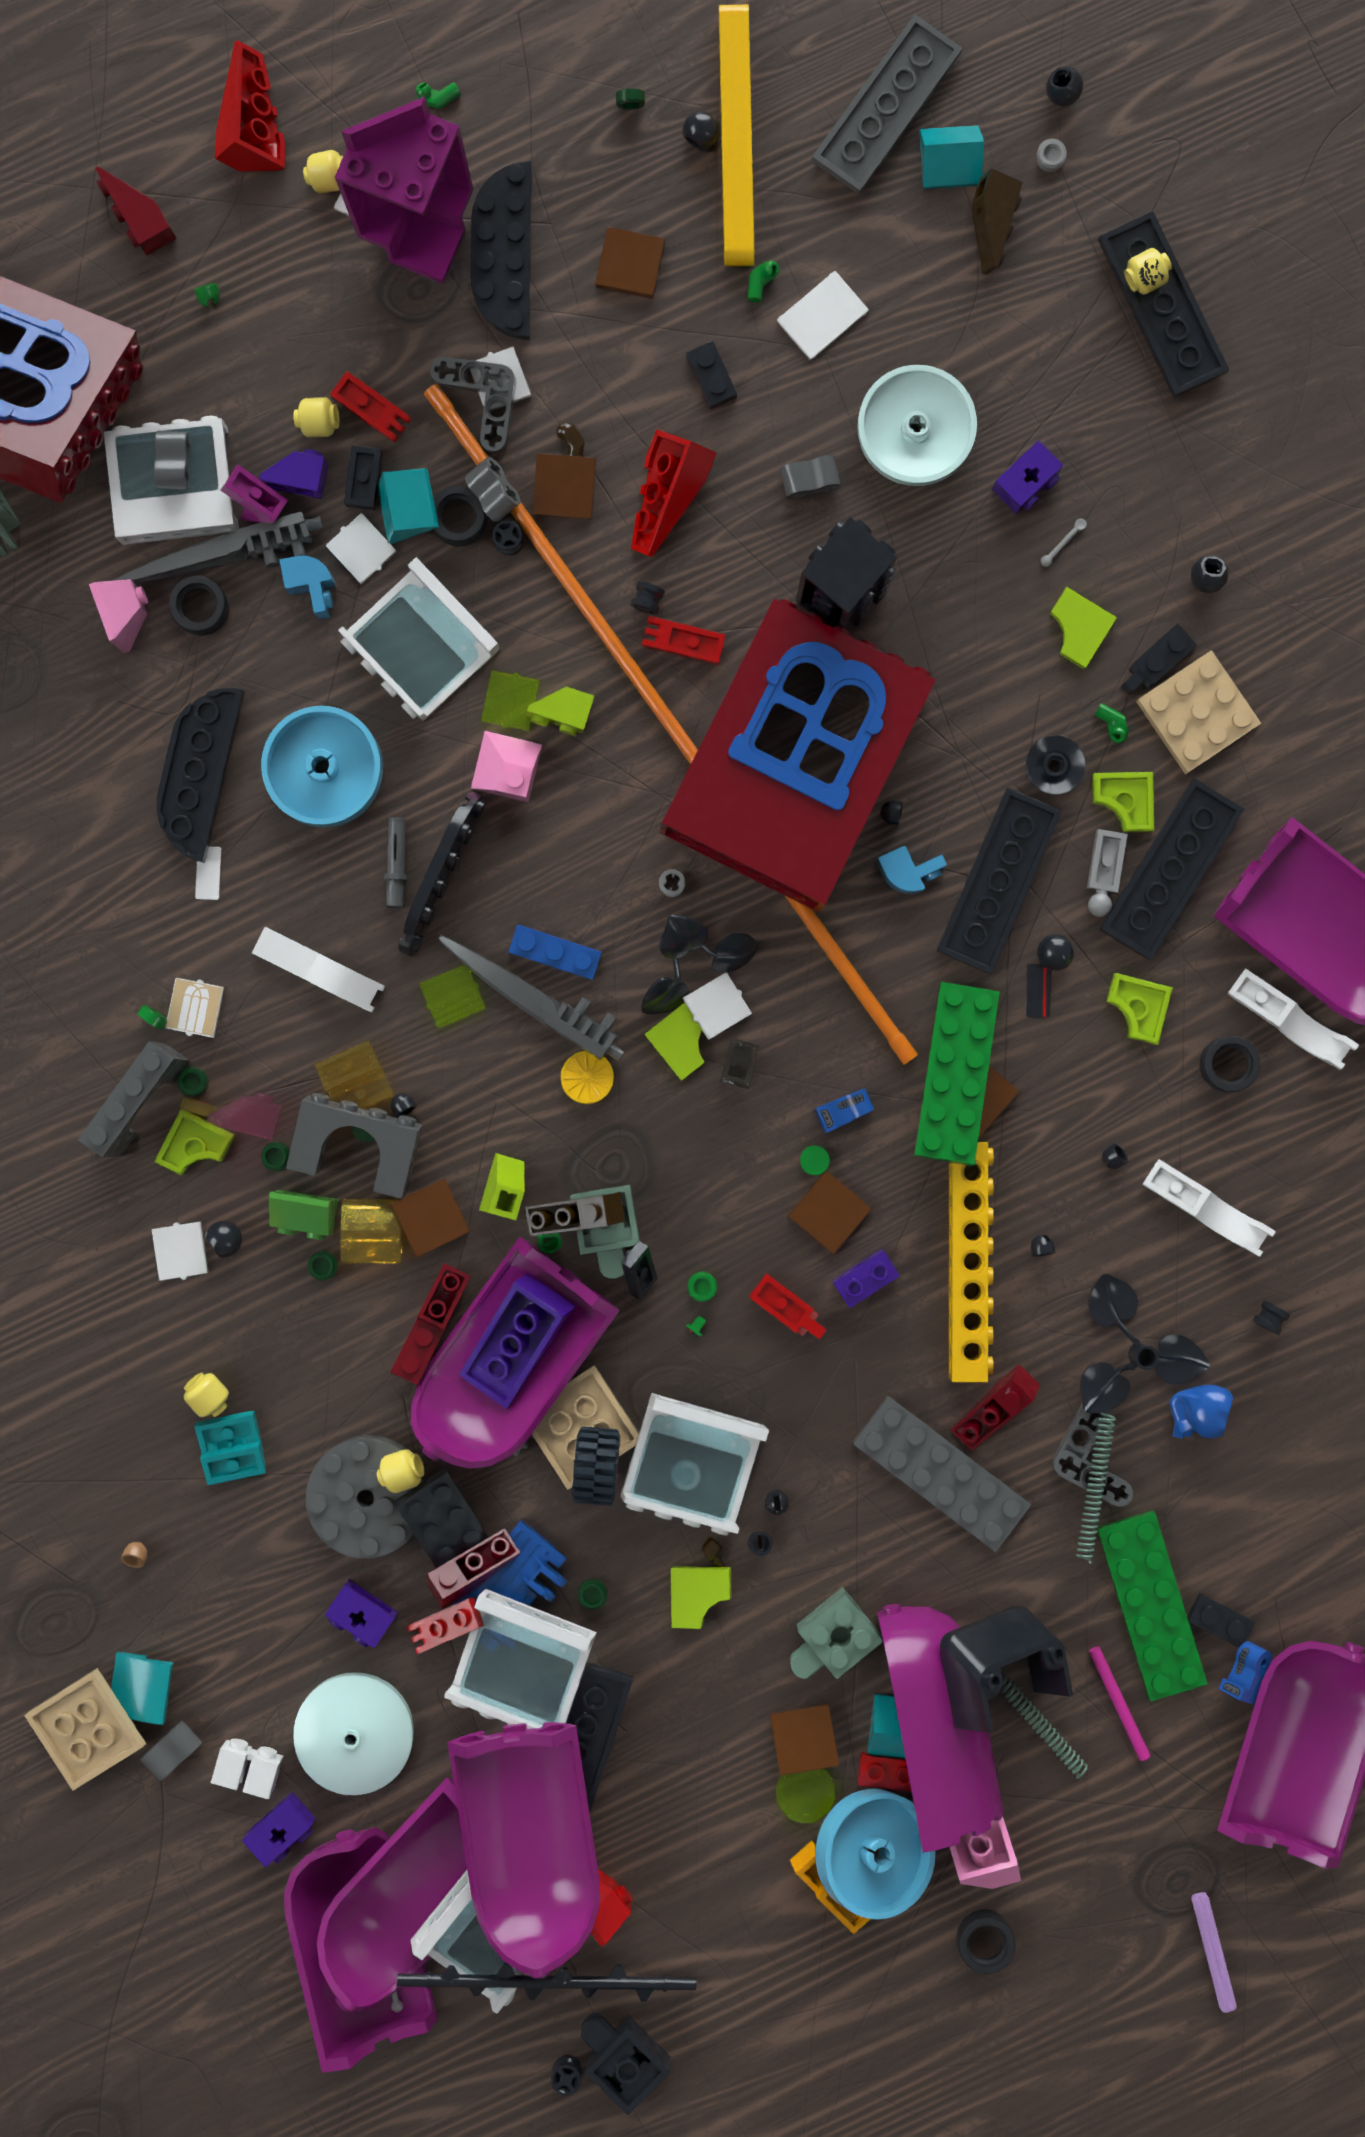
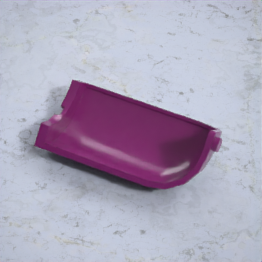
[1213,817,1365,1025]
[411,1237,620,1469]
[877,1604,1004,1853]
[1217,1641,1365,1869]
[447,1722,600,1979]
[317,1777,467,2013]
[284,1827,438,2073]

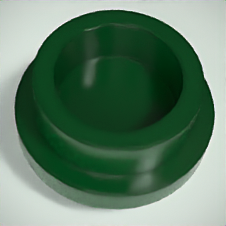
[261,1142,290,1171]
[308,1251,338,1281]
[578,1579,608,1610]

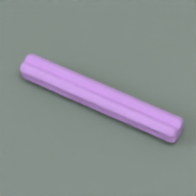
[1191,1892,1237,2013]

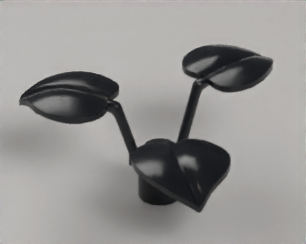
[641,914,759,1014]
[1080,1274,1210,1413]

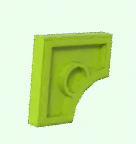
[1050,587,1117,669]
[1092,772,1154,833]
[1106,973,1173,1045]
[645,1003,705,1081]
[154,1109,236,1175]
[671,1566,732,1629]

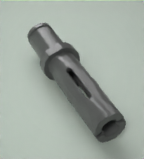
[384,817,408,908]

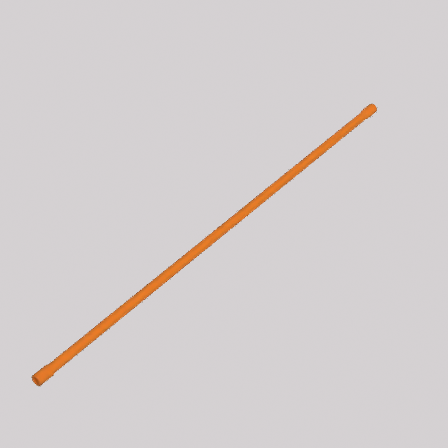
[424,384,918,1065]

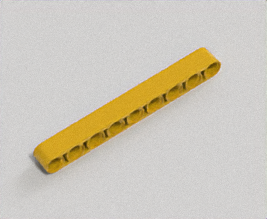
[719,4,754,267]

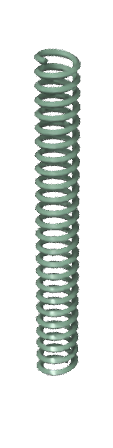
[1075,1413,1116,1563]
[1000,1669,1088,1779]

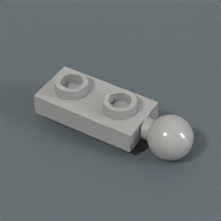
[1087,829,1128,917]

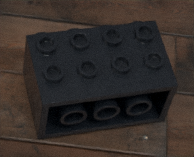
[795,517,897,631]

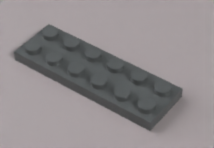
[811,14,963,195]
[852,1395,1031,1552]

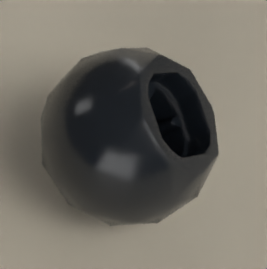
[1046,66,1083,107]
[682,111,719,151]
[1191,555,1228,593]
[1037,934,1074,971]
[205,1221,242,1258]

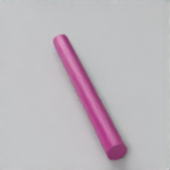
[1089,1646,1151,1761]

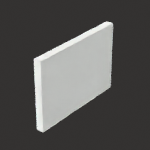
[777,271,869,361]

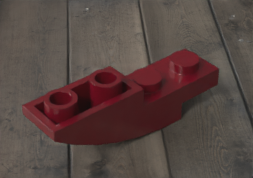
[390,1263,471,1386]

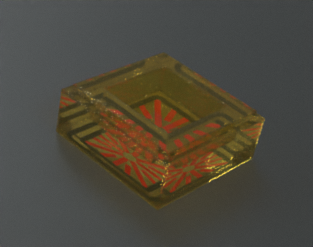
[180,1097,217,1117]

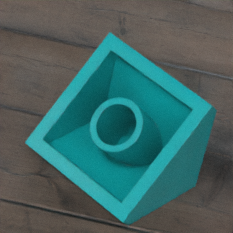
[919,125,984,189]
[378,468,439,544]
[867,1693,906,1759]

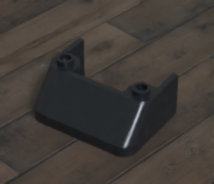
[940,1606,1073,1733]

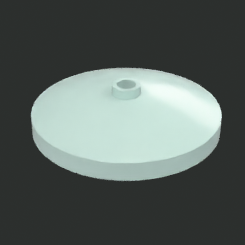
[857,365,977,486]
[293,1672,414,1795]

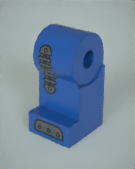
[814,1088,875,1133]
[1218,1641,1272,1705]

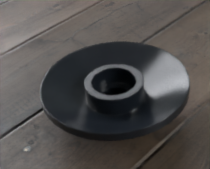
[1026,735,1085,795]

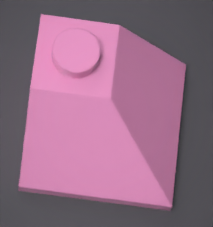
[89,579,148,653]
[471,731,542,802]
[950,1816,1021,1889]

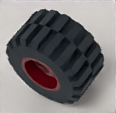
[572,1426,620,1506]

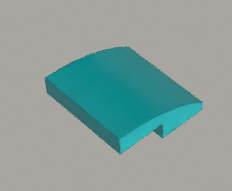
[194,1410,266,1485]
[111,1651,174,1725]

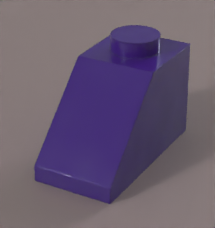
[259,449,329,499]

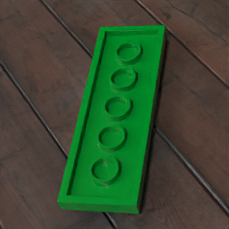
[914,982,1000,1167]
[1096,1510,1207,1701]

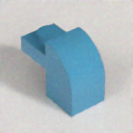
[279,556,336,620]
[876,846,947,894]

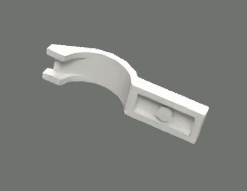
[252,927,386,1013]
[1227,968,1359,1070]
[1142,1159,1276,1257]

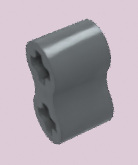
[154,431,191,489]
[780,455,841,500]
[465,457,521,522]
[139,1720,202,1782]

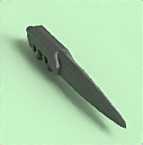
[112,511,324,584]
[437,933,625,1061]

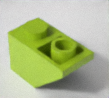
[526,687,594,736]
[479,1153,525,1220]

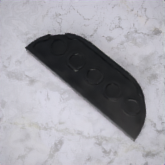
[471,161,532,340]
[157,688,245,863]
[399,791,486,956]

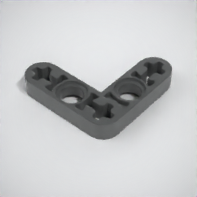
[430,357,516,454]
[1052,1404,1133,1507]

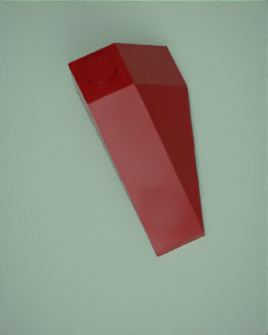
[215,40,285,172]
[631,429,717,557]
[591,1869,633,1947]

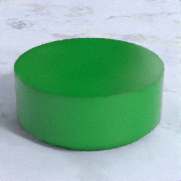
[137,1004,168,1031]
[799,1145,830,1175]
[687,1271,717,1302]

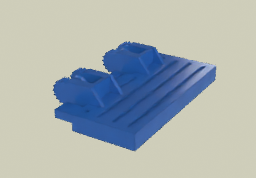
[453,1520,567,1652]

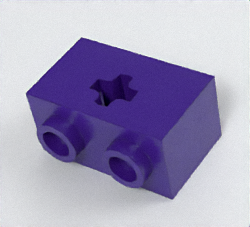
[992,440,1063,514]
[831,1249,900,1308]
[325,1579,398,1648]
[242,1792,316,1868]

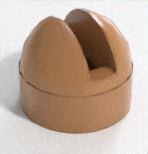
[121,1542,148,1568]

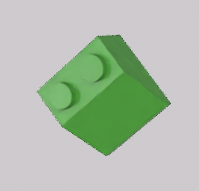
[269,1190,339,1240]

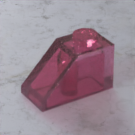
[207,1092,281,1140]

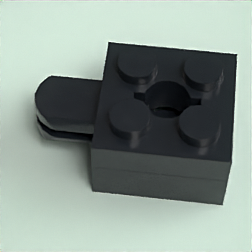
[581,2013,671,2115]

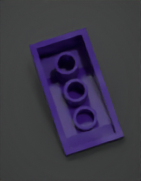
[459,1272,576,1409]

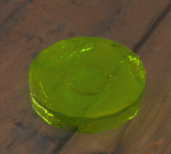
[776,1768,835,1823]

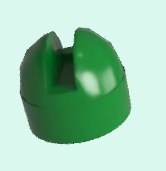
[194,283,220,307]
[537,1233,562,1254]

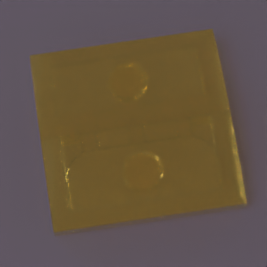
[314,1040,395,1110]
[341,1199,403,1263]

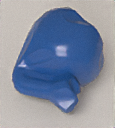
[1169,1385,1233,1439]

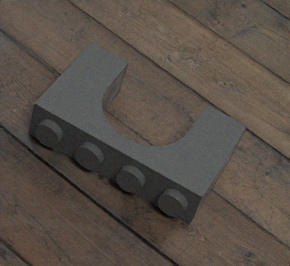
[78,1041,190,1158]
[286,1093,423,1199]

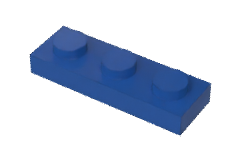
[508,924,602,980]

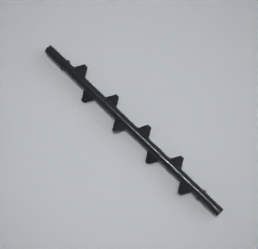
[396,1963,697,2002]

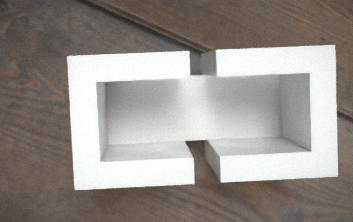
[211,1739,284,1799]

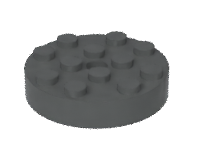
[305,1435,426,1559]

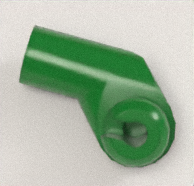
[415,82,461,109]
[747,261,780,303]
[1094,703,1128,744]

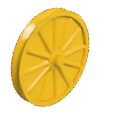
[561,1051,614,1104]

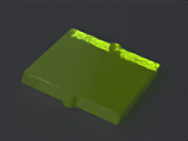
[481,670,540,731]
[419,965,486,1029]

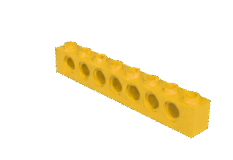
[949,1142,994,1382]

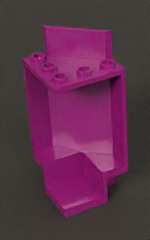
[335,97,474,284]

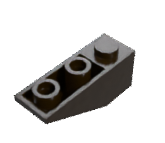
[972,168,1023,275]
[525,1192,625,1236]

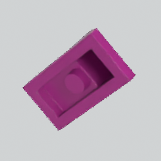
[220,464,288,524]

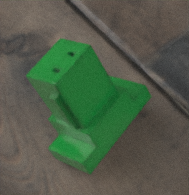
[686,1315,706,1337]

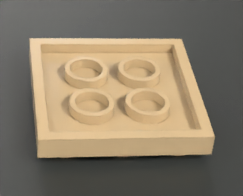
[1136,650,1261,774]
[532,1364,639,1490]
[24,1668,146,1791]

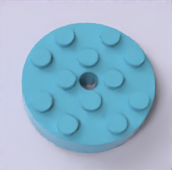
[261,706,383,828]
[816,1789,936,1919]

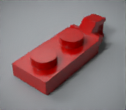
[749,1273,827,1340]

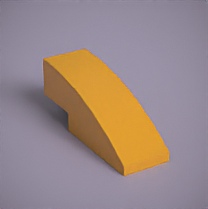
[790,1840,871,1934]

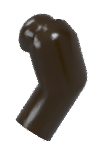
[556,422,585,457]

